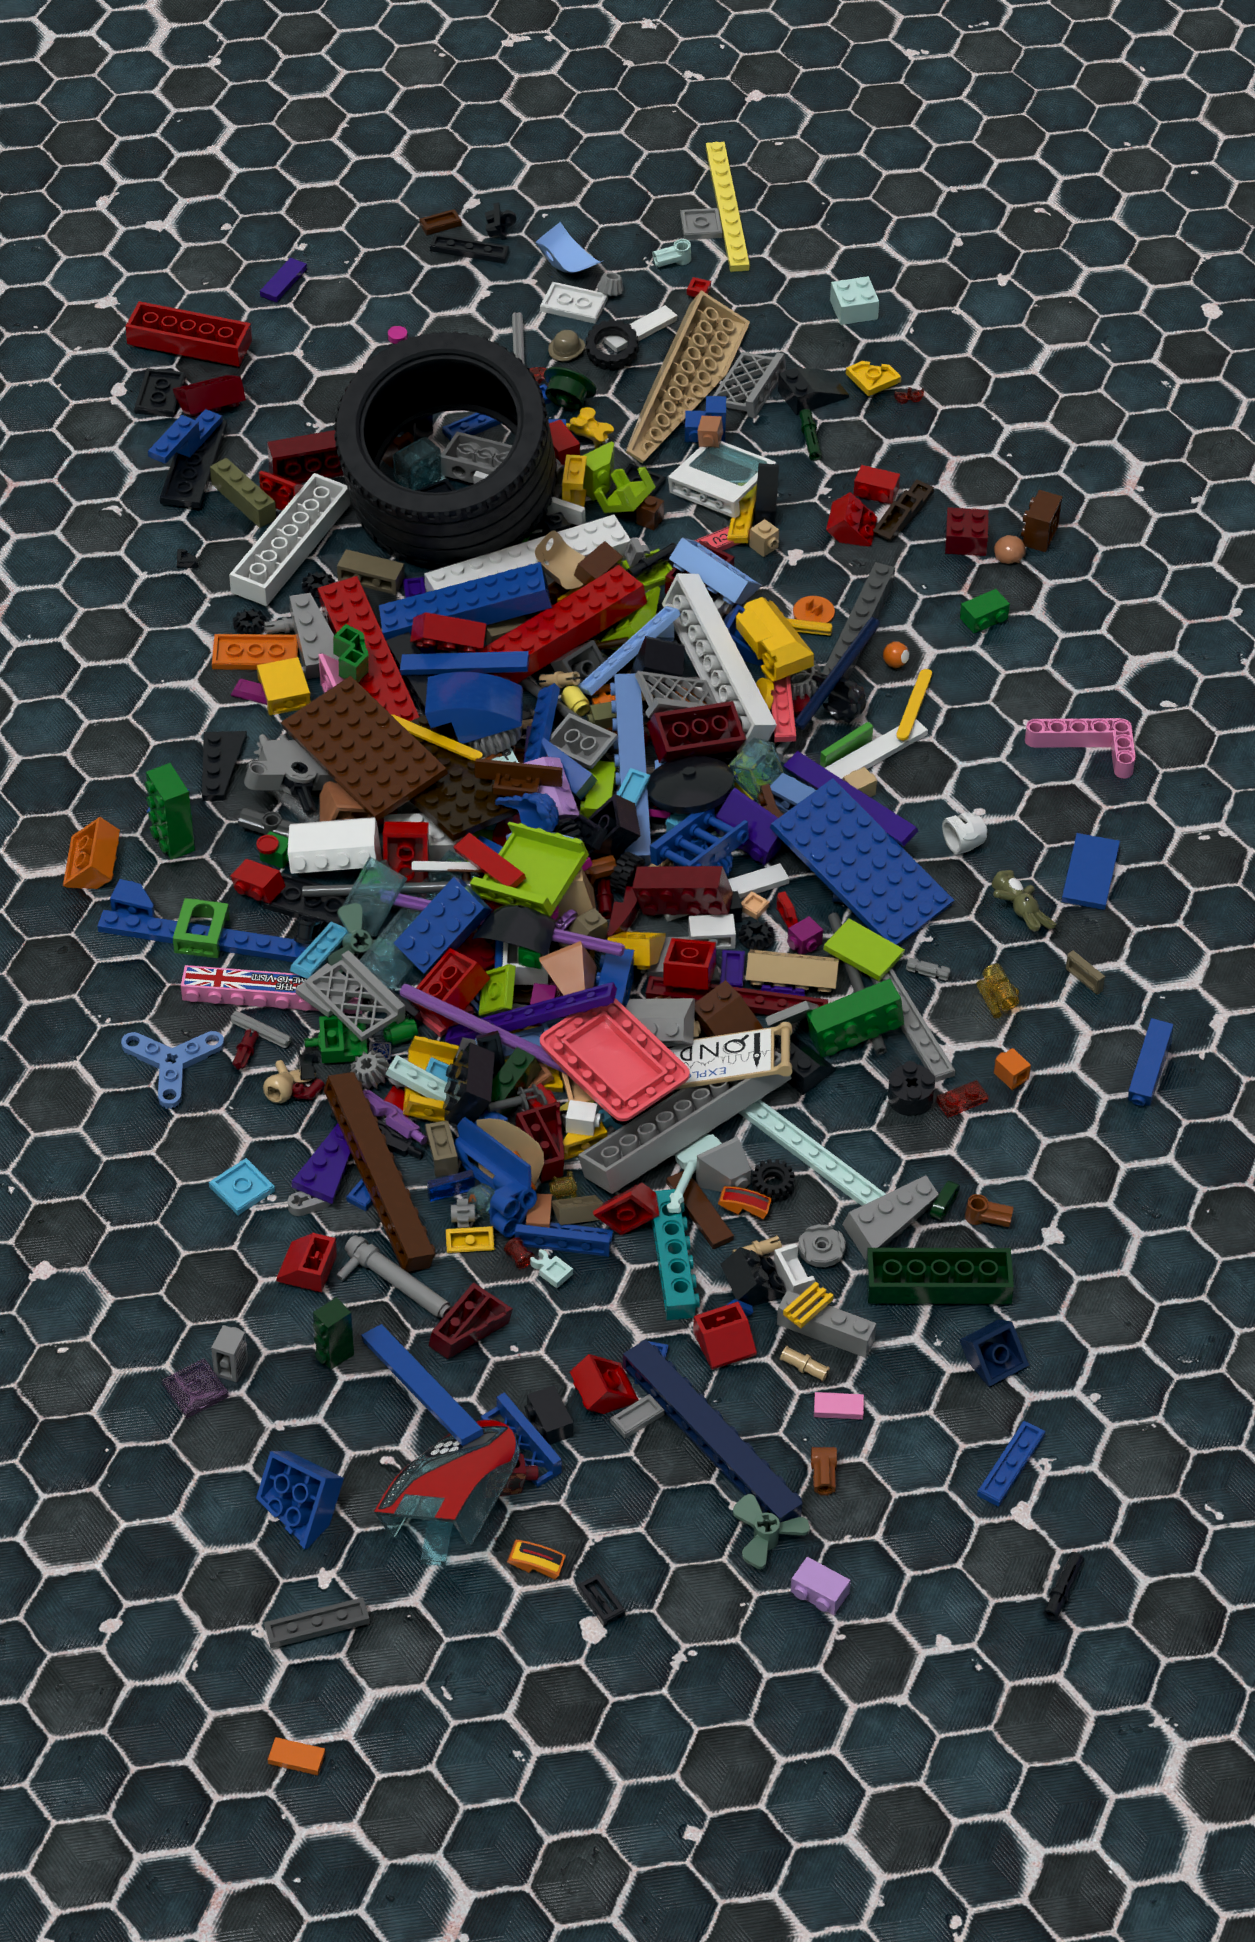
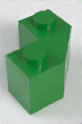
[333,624,369,683]

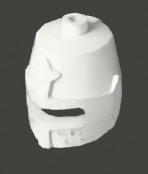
[942,813,987,855]

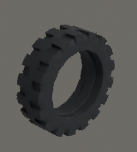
[586,319,639,371]

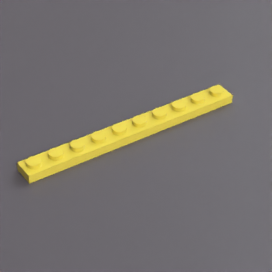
[706,142,750,272]

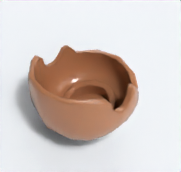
[994,535,1026,564]

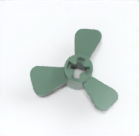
[327,903,394,973]
[733,1494,810,1569]

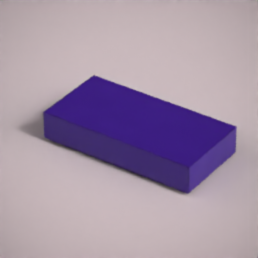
[720,950,745,988]

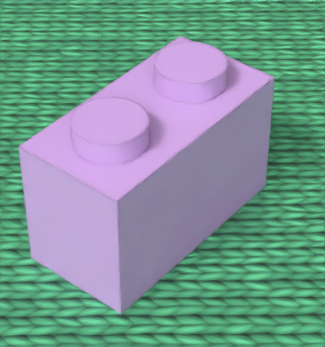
[791,1557,851,1615]

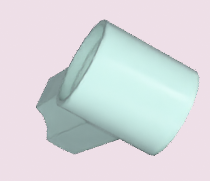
[652,239,691,267]

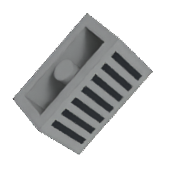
[211,1325,248,1382]

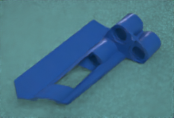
[454,1117,537,1238]

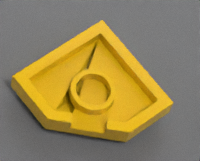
[846,361,901,396]

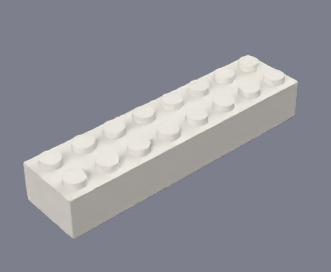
[229,473,350,606]

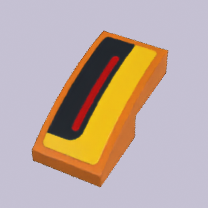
[507,1540,566,1580]

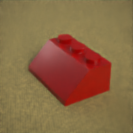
[407,948,490,1029]

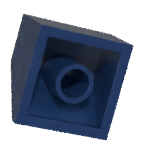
[959,1319,1029,1386]

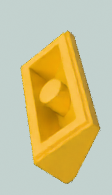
[445,1226,494,1253]

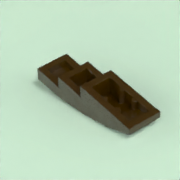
[873,479,934,541]

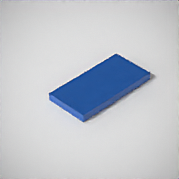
[1061,833,1120,910]

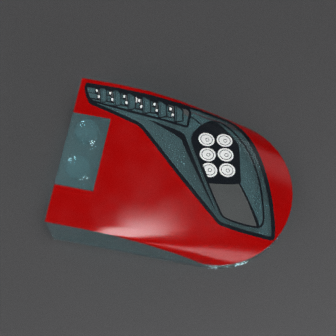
[374,1420,520,1546]

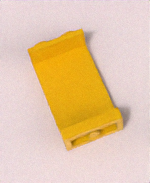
[403,1036,459,1122]

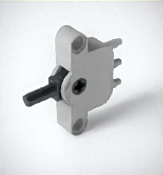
[244,734,337,815]

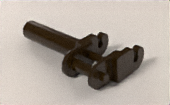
[577,636,629,651]

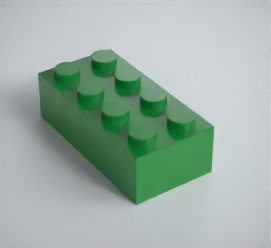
[145,763,195,860]
[806,978,904,1057]

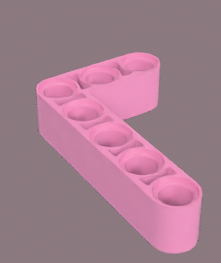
[1025,718,1135,779]

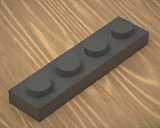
[264,1597,370,1649]

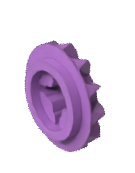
[554,909,578,931]

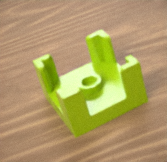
[594,467,656,513]

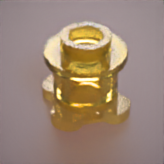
[549,1171,577,1200]

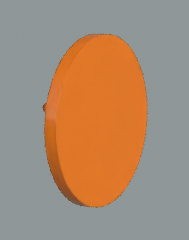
[793,596,835,623]

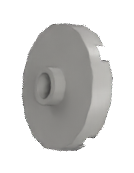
[798,1224,845,1267]

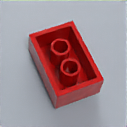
[410,612,486,653]

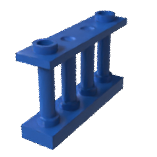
[650,808,749,866]

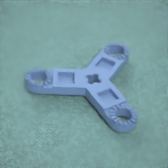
[121,1031,224,1109]

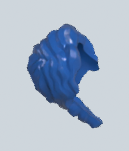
[495,792,559,833]

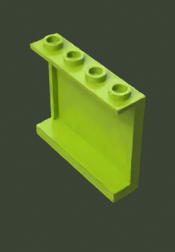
[469,822,589,917]

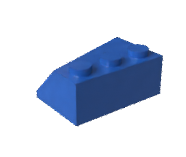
[256,1451,344,1549]

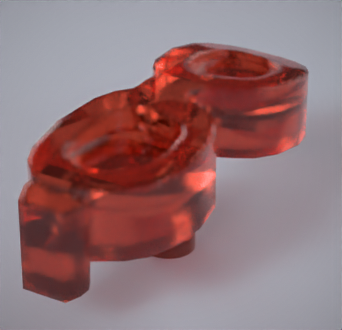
[894,387,924,403]

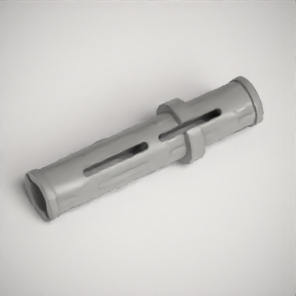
[264,612,328,634]

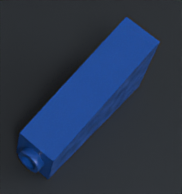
[1128,1018,1173,1106]

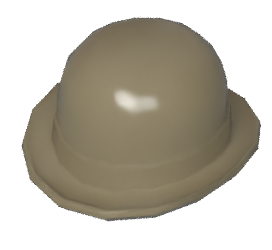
[548,330,586,362]

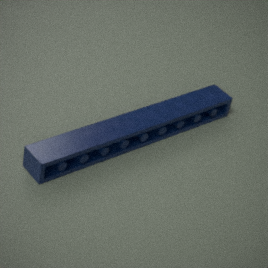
[622,1339,803,1523]

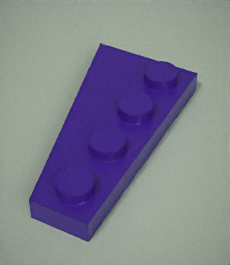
[292,1123,352,1204]

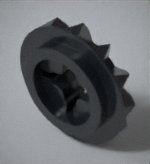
[302,570,335,597]
[233,609,266,634]
[739,920,775,950]

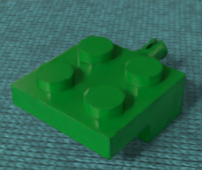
[304,1015,367,1063]

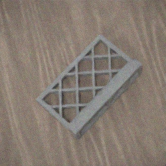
[713,352,787,418]
[635,671,717,719]
[306,950,405,1041]

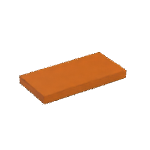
[212,634,298,670]

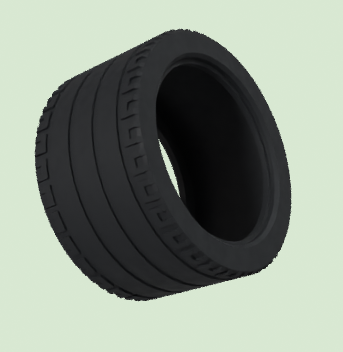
[334,332,557,570]

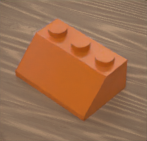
[63,817,120,889]

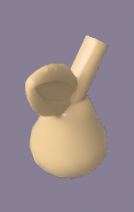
[263,1060,316,1104]

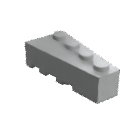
[289,593,339,679]
[842,1175,939,1260]

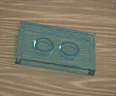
[343,856,407,937]

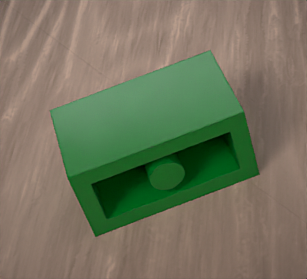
[960,589,1010,633]

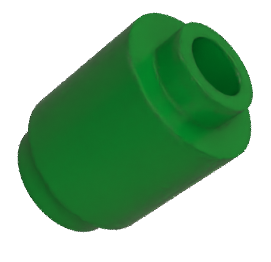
[383,1018,418,1045]

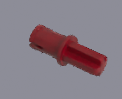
[596,878,614,919]
[233,1029,259,1070]

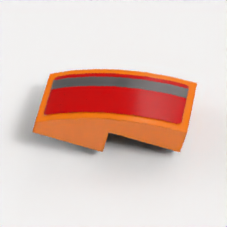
[718,1186,772,1219]

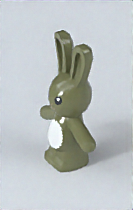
[992,870,1056,932]

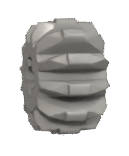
[350,1050,389,1090]

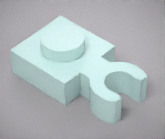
[530,1249,573,1288]

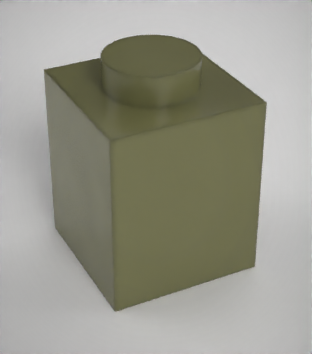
[587,702,616,729]

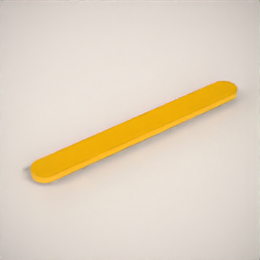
[896,669,932,741]
[392,715,483,761]

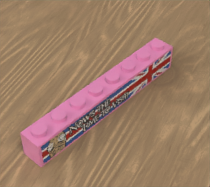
[181,965,365,1014]

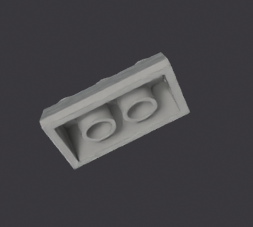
[625,998,695,1045]

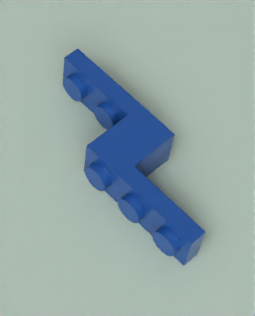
[148,409,223,464]

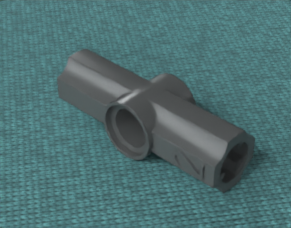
[238,808,296,838]

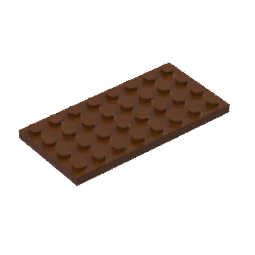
[281,676,448,822]

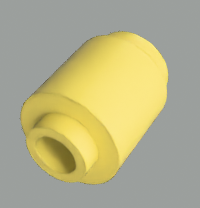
[561,685,590,716]

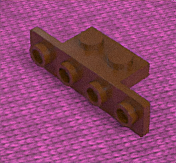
[475,758,563,797]

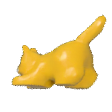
[566,407,614,449]

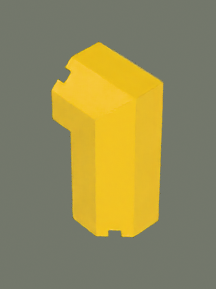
[736,597,814,681]

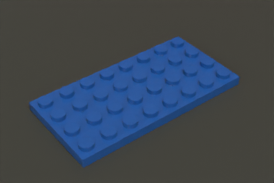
[770,778,954,946]

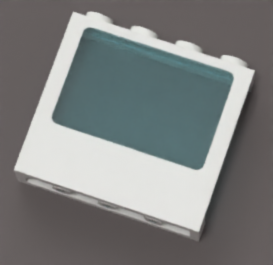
[668,441,777,518]

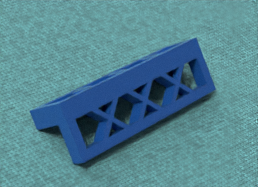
[515,1219,613,1257]
[481,1392,562,1488]

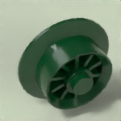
[544,367,597,410]

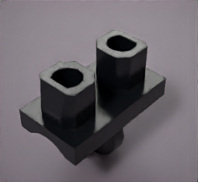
[485,202,517,240]

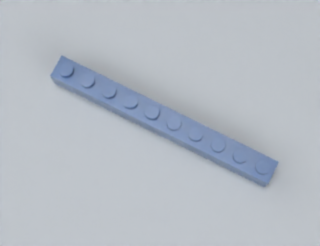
[610,673,651,867]

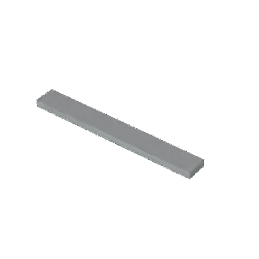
[869,968,955,1082]

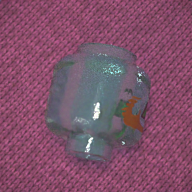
[467,1183,495,1218]

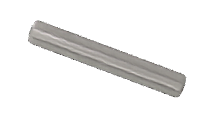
[512,312,525,364]

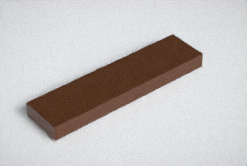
[666,1171,734,1249]

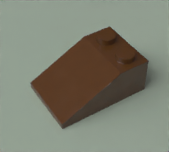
[694,980,764,1037]

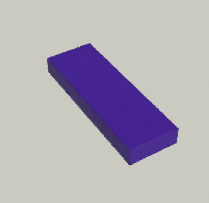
[260,258,307,302]

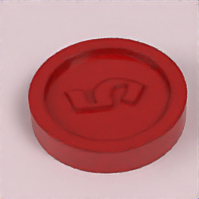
[256,835,279,854]

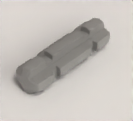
[906,958,951,981]

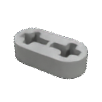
[288,1191,330,1216]

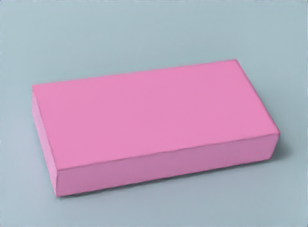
[814,1392,864,1420]

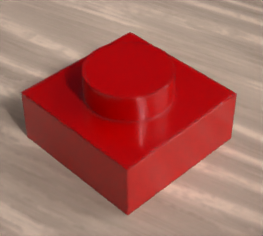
[687,277,711,297]

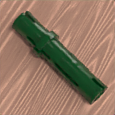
[799,409,822,461]

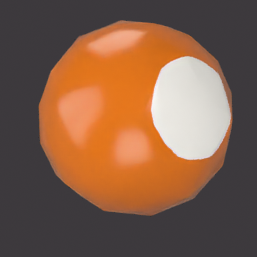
[883,641,909,668]

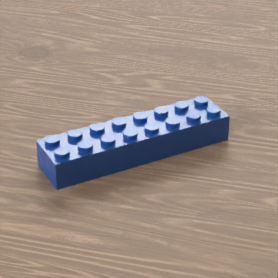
[379,562,552,640]

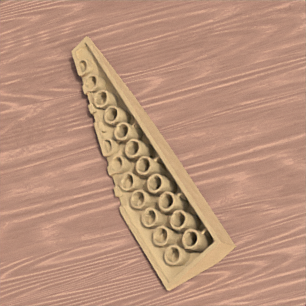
[625,290,750,463]

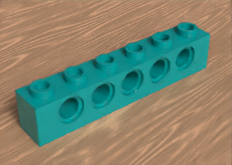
[651,1189,700,1320]

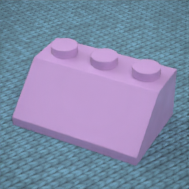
[525,757,579,820]

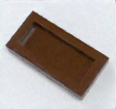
[419,209,462,235]

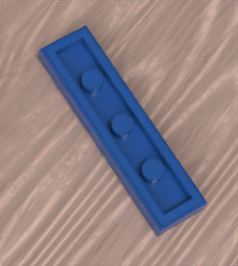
[977,1421,1045,1507]

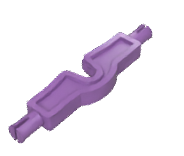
[363,1090,428,1145]

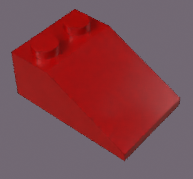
[383,822,429,894]

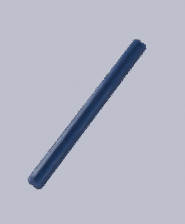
[795,617,880,730]

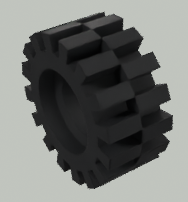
[610,851,646,894]
[752,1159,795,1203]

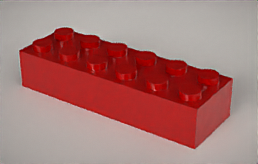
[125,301,252,366]

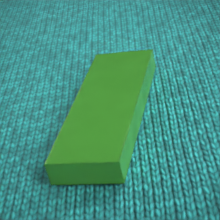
[820,722,873,768]

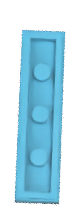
[290,922,348,979]

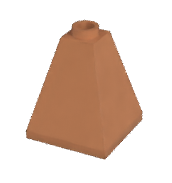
[320,781,371,822]
[539,941,597,996]

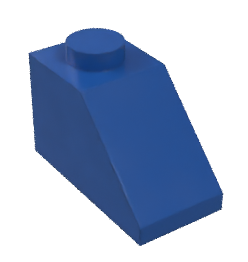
[110,879,155,917]

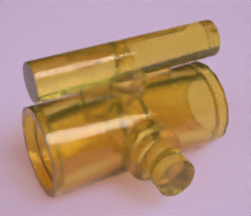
[976,964,1020,1018]

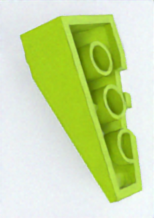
[600,586,660,651]

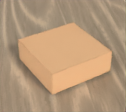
[741,891,770,920]

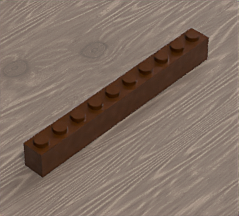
[324,1072,435,1272]

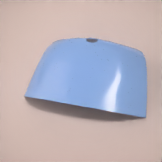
[536,222,603,273]

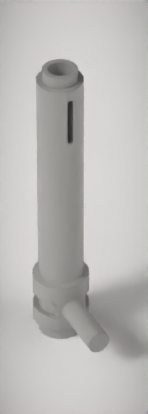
[336,1235,452,1318]

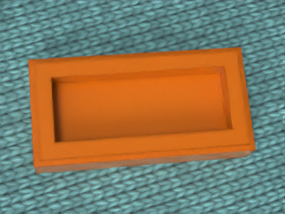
[268,1737,326,1775]

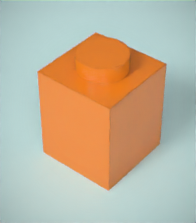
[994,1048,1031,1090]

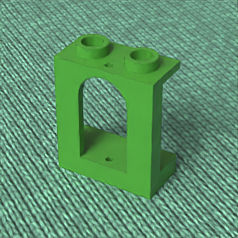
[173,898,230,958]

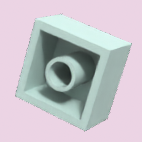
[830,276,879,325]

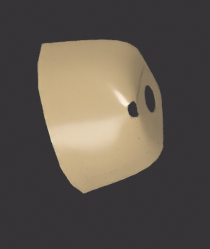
[535,530,585,589]
[477,1118,544,1186]

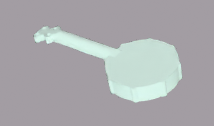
[667,1134,722,1213]

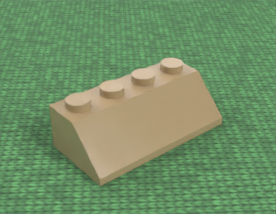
[746,949,839,992]

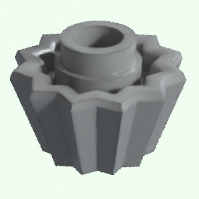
[597,272,624,296]

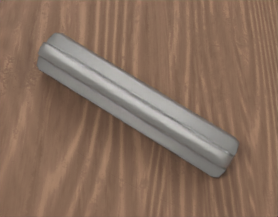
[231,1011,291,1048]

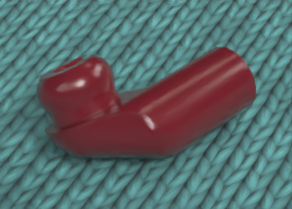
[292,1078,325,1100]

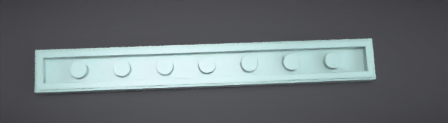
[739,1099,886,1206]

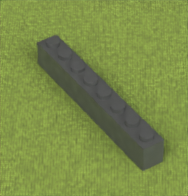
[821,562,895,680]

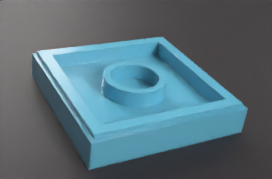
[209,1158,275,1215]

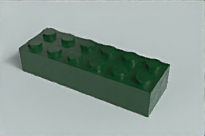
[866,1248,1014,1304]

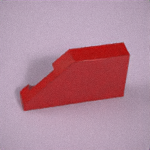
[776,891,798,928]

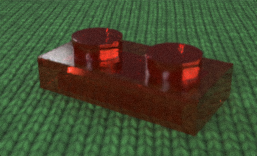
[936,1080,988,1118]

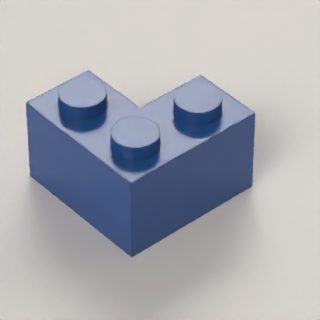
[685,396,726,442]

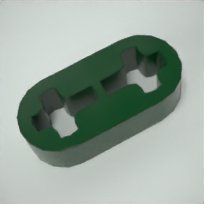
[930,1180,960,1221]

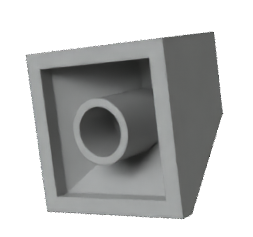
[696,1137,751,1192]

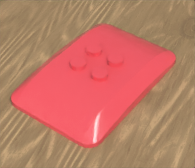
[540,998,690,1121]

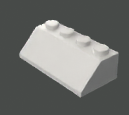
[288,817,382,874]

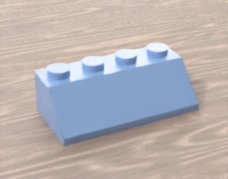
[669,538,761,605]

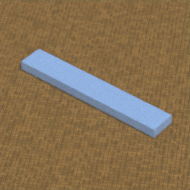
[578,606,681,696]

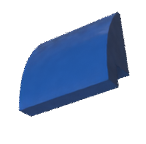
[425,672,523,744]

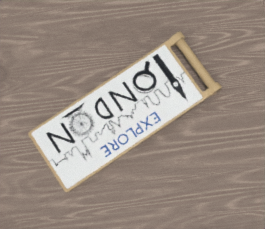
[665,1022,792,1090]

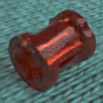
[504,1237,535,1269]

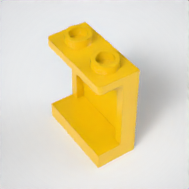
[562,454,587,507]
[257,657,311,716]

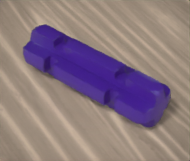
[761,985,805,996]

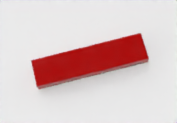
[453,833,526,888]

